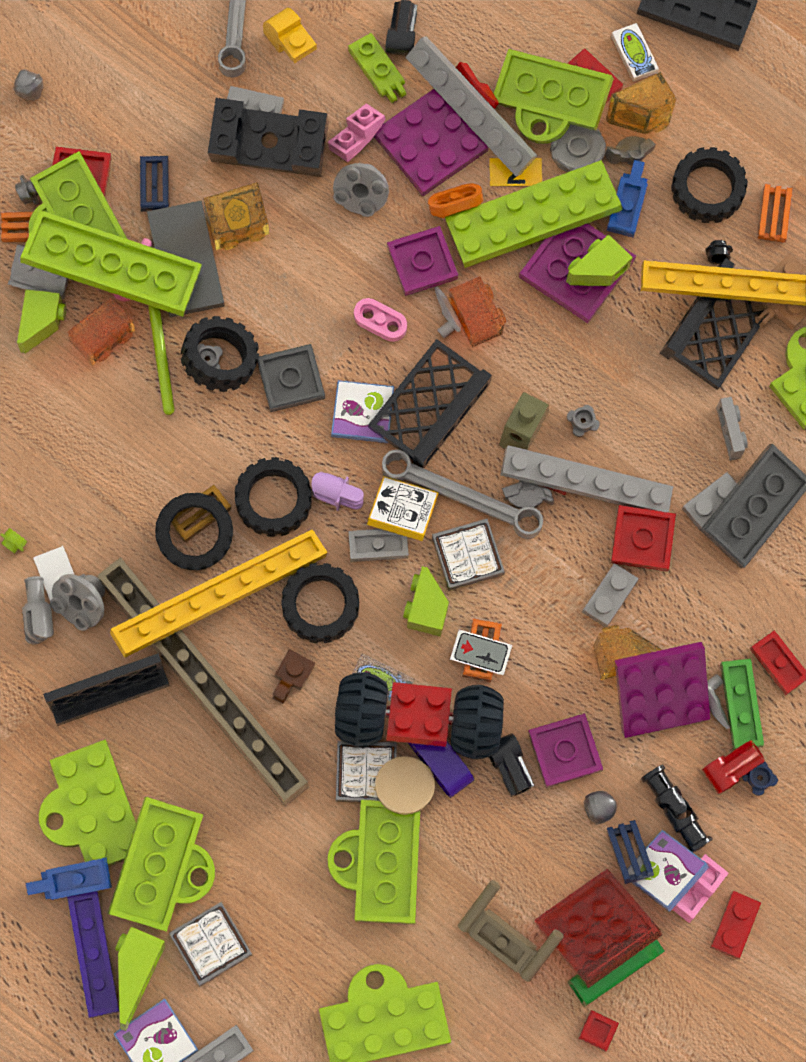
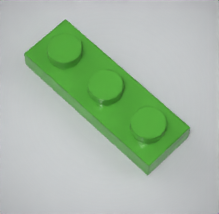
[720,659,764,750]

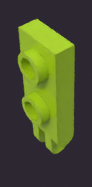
[348,33,407,103]

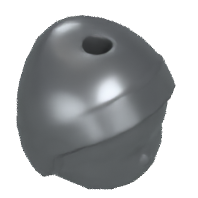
[13,69,43,101]
[584,791,617,825]

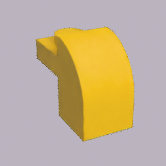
[263,7,317,64]

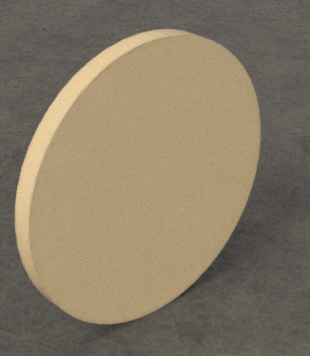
[375,756,435,815]

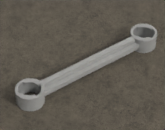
[218,0,246,78]
[382,450,543,539]

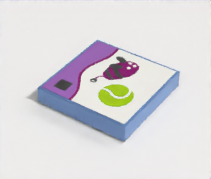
[331,380,394,443]
[627,830,709,912]
[114,999,199,1062]

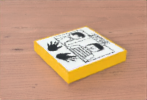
[367,476,439,541]

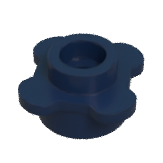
[742,762,778,796]

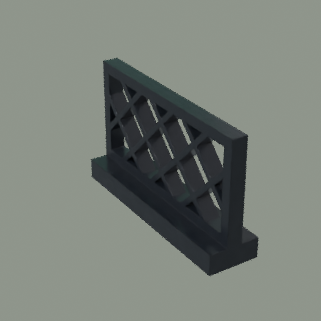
[660,258,766,390]
[368,339,492,468]
[43,653,170,726]

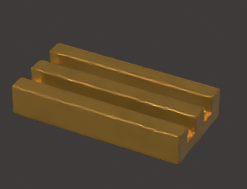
[171,484,232,543]

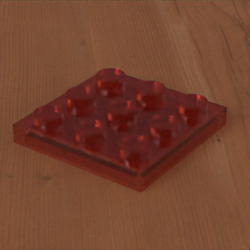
[535,869,662,988]

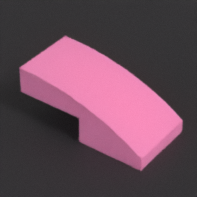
[672,854,728,923]

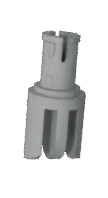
[22,576,54,645]

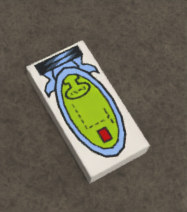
[611,23,659,82]

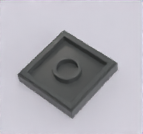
[257,344,325,412]

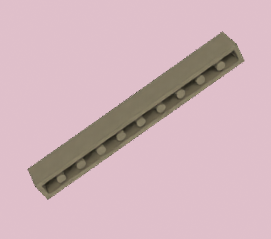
[97,557,308,807]

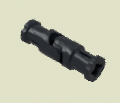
[641,764,713,853]

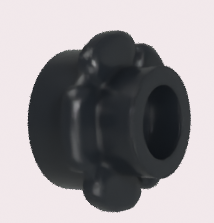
[705,240,733,264]

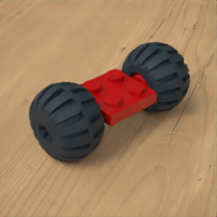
[335,672,504,759]

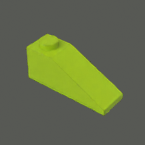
[115,927,165,1031]

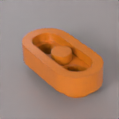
[428,183,483,218]

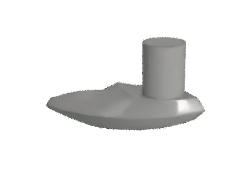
[434,287,461,338]
[707,674,730,729]

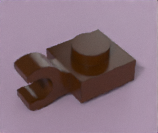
[273,649,315,704]

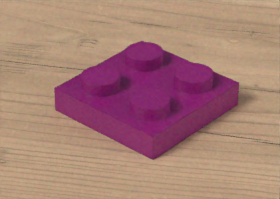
[387,226,459,296]
[528,713,603,788]

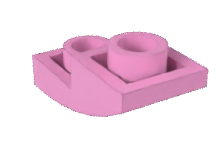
[328,104,386,162]

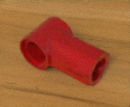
[702,740,765,795]

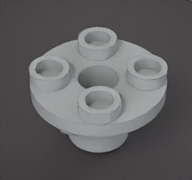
[333,163,389,217]
[50,574,105,631]

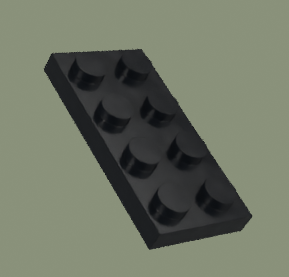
[637,0,758,51]

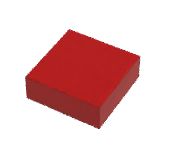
[578,1010,619,1052]

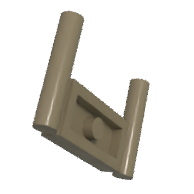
[458,880,564,982]

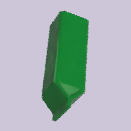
[567,926,665,1007]

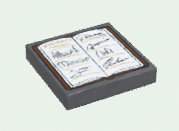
[432,519,505,590]
[336,741,397,802]
[169,902,252,986]

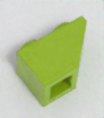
[566,234,633,286]
[403,566,449,637]

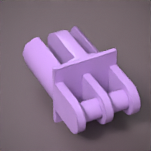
[311,472,364,511]

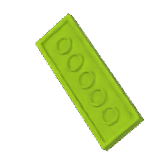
[445,160,622,268]
[20,210,202,317]

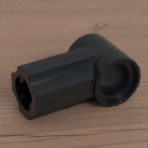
[385,0,418,56]
[489,733,535,797]

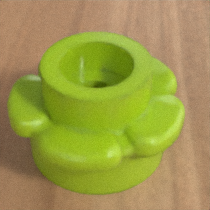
[0,528,28,554]

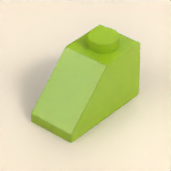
[17,290,66,353]

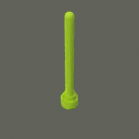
[148,305,175,415]

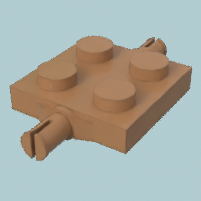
[755,253,806,330]

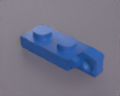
[607,160,648,238]
[26,858,112,900]

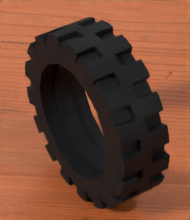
[671,147,748,223]
[180,316,259,392]
[235,457,312,537]
[155,493,233,570]
[281,563,359,643]

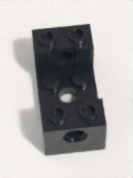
[208,98,329,177]

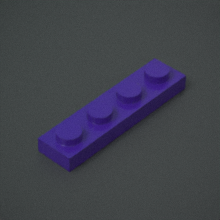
[67,891,120,1018]

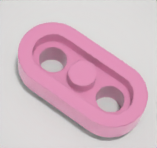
[354,298,407,342]

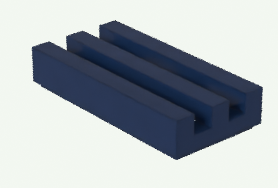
[140,156,169,212]
[607,820,654,884]

